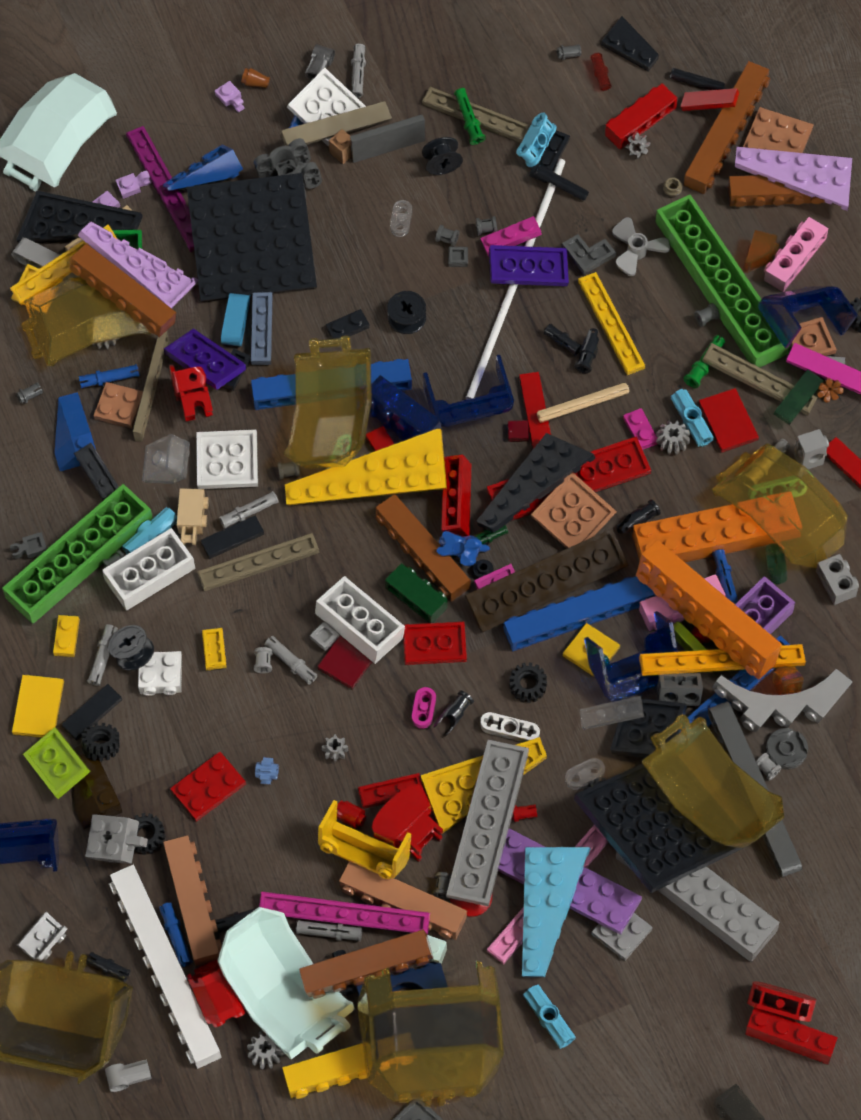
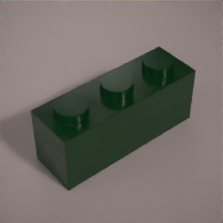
[385,563,448,623]

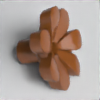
[817,378,844,403]

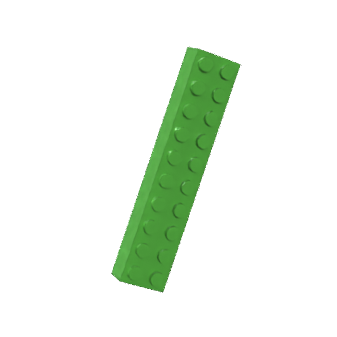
[655,194,791,367]

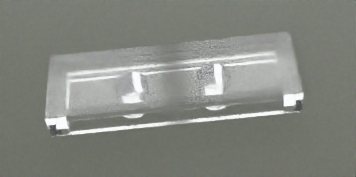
[580,696,644,730]

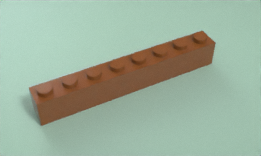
[684,61,771,194]

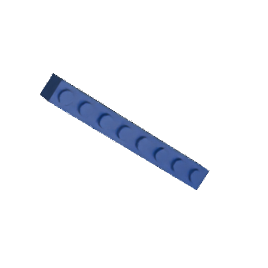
[251,359,412,410]
[504,576,656,652]

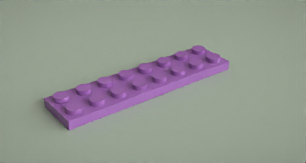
[498,828,642,935]

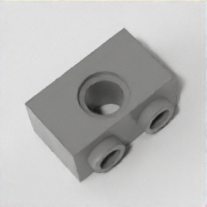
[794,429,829,471]

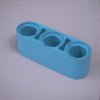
[221,293,250,346]

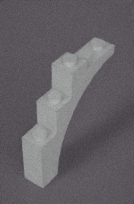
[712,669,852,733]

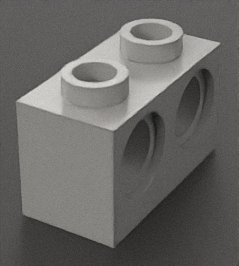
[816,554,859,605]

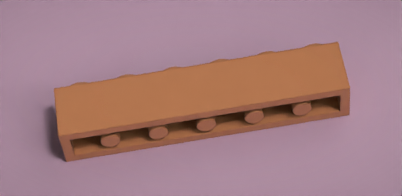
[163,835,222,967]
[339,861,467,940]

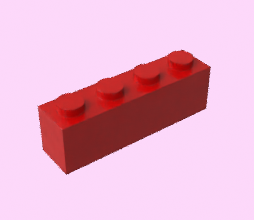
[605,83,678,150]
[442,454,472,537]
[745,1007,838,1064]

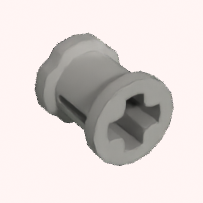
[254,647,272,674]
[756,753,782,781]

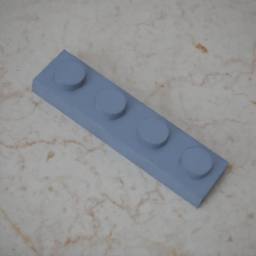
[251,292,273,365]

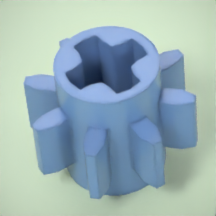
[255,757,279,784]

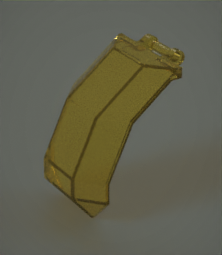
[21,276,151,366]
[284,336,371,469]
[711,443,848,568]
[642,714,784,848]

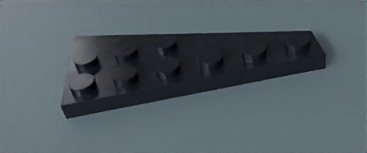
[16,191,143,243]
[476,433,596,533]

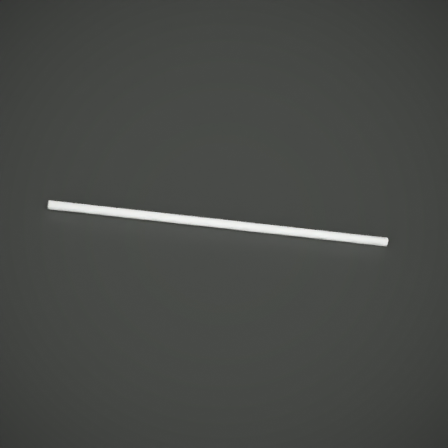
[466,159,565,401]

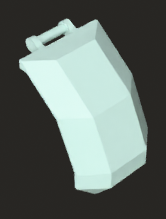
[0,73,117,191]
[218,907,355,1059]

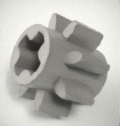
[626,133,651,158]
[322,734,348,762]

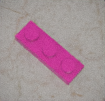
[480,216,542,257]

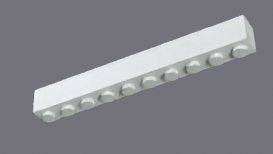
[109,864,221,1069]

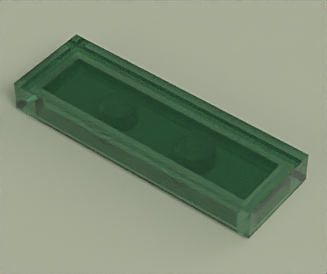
[774,370,824,426]

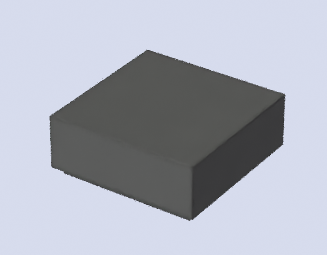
[448,247,468,267]

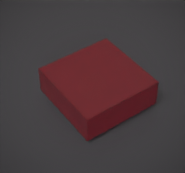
[508,420,529,442]

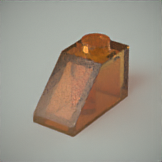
[744,230,780,273]
[772,666,804,695]

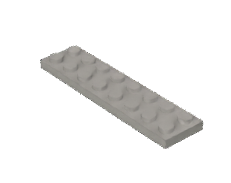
[446,740,529,907]

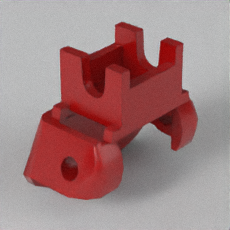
[169,365,213,422]
[372,784,443,862]

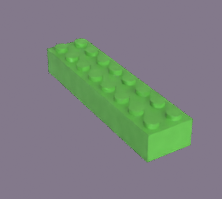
[2,484,153,624]

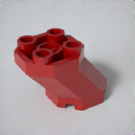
[187,959,246,1027]

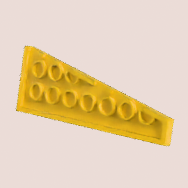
[285,429,447,505]

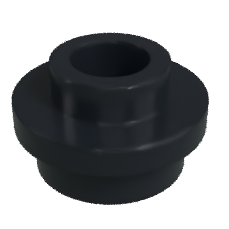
[473,559,494,578]

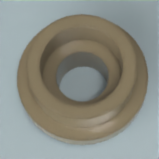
[663,178,682,196]

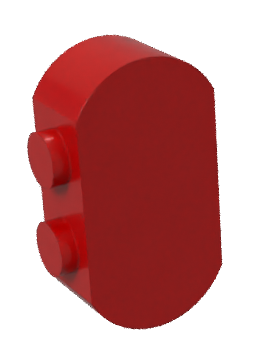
[747,981,816,1022]

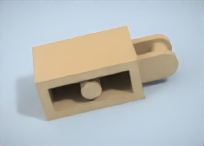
[177,489,209,545]

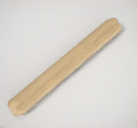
[537,383,629,422]

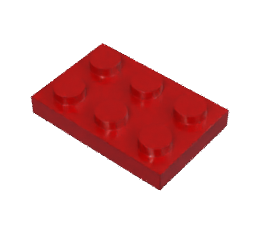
[170,752,246,822]

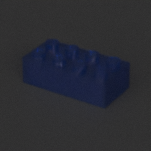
[365,375,441,441]

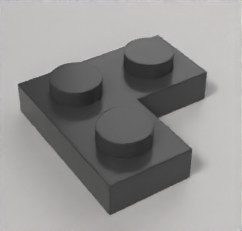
[562,234,616,275]

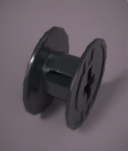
[422,137,463,175]
[387,291,426,334]
[108,625,154,671]

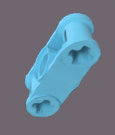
[516,113,557,167]

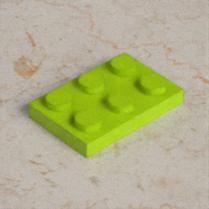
[23,727,91,799]

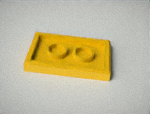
[12,675,64,738]

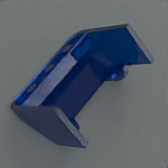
[758,286,858,348]
[423,355,514,427]
[584,611,678,702]
[0,819,59,872]

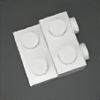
[138,651,182,696]

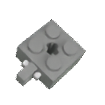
[85,815,148,864]

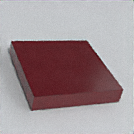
[318,635,372,690]

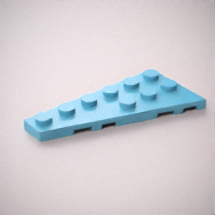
[522,847,590,977]

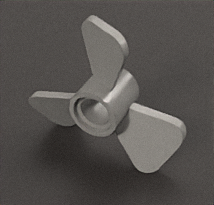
[612,217,670,276]

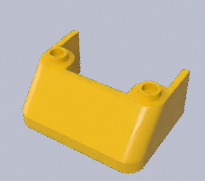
[318,800,411,879]

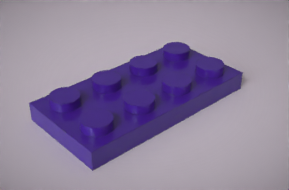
[489,245,569,286]
[164,328,246,390]

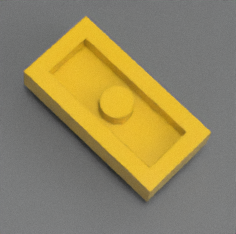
[53,615,80,657]

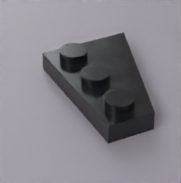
[601,16,659,72]

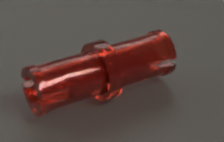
[590,53,612,91]

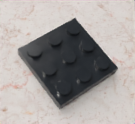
[610,697,687,761]

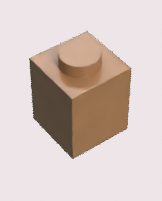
[329,129,351,164]

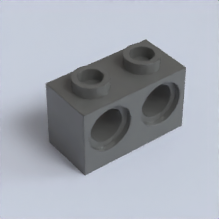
[657,673,703,706]

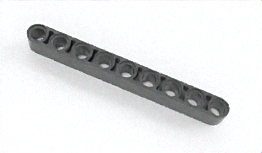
[707,701,802,878]

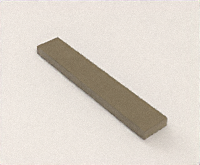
[422,87,531,143]
[280,101,392,146]
[133,331,169,442]
[702,343,818,416]
[197,533,320,592]

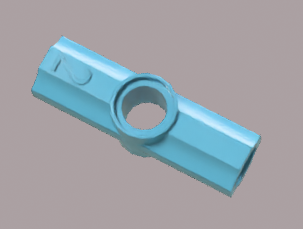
[671,389,714,447]
[122,507,177,555]
[523,984,576,1049]

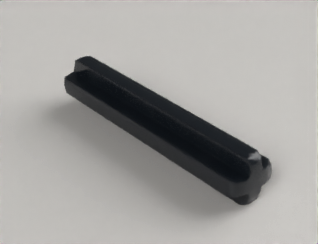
[670,68,725,90]
[536,165,589,201]

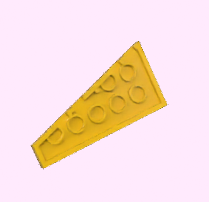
[421,737,547,834]

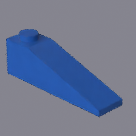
[163,144,243,191]
[54,392,96,471]

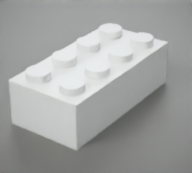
[102,528,195,611]
[315,576,405,664]

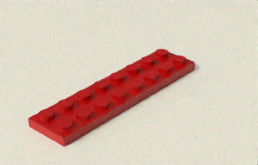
[487,436,652,521]

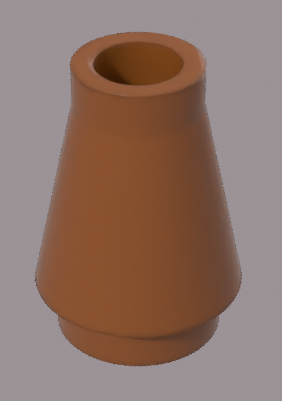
[241,67,270,88]

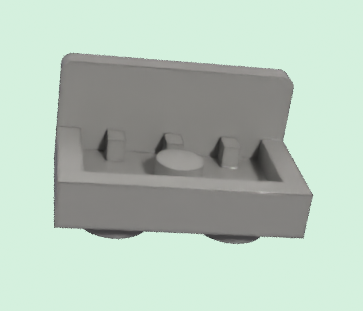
[17,912,68,962]

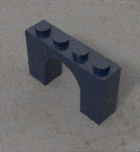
[357,962,453,1040]

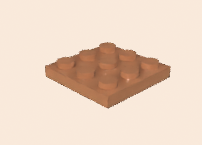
[743,107,814,153]
[531,473,617,549]

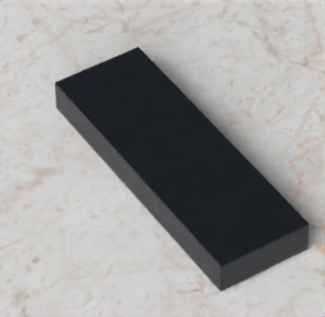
[529,130,570,183]
[73,443,119,501]
[201,515,264,559]
[62,684,122,741]

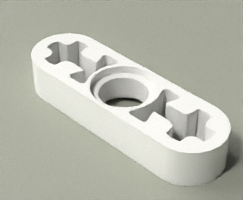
[481,712,540,742]

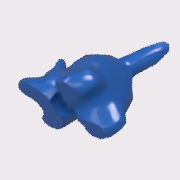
[436,531,490,566]

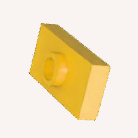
[202,628,227,670]

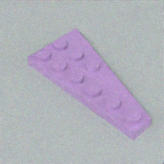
[735,147,852,211]
[78,222,198,308]

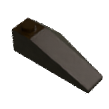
[73,744,123,829]

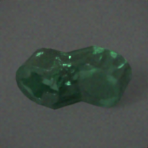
[765,543,788,584]

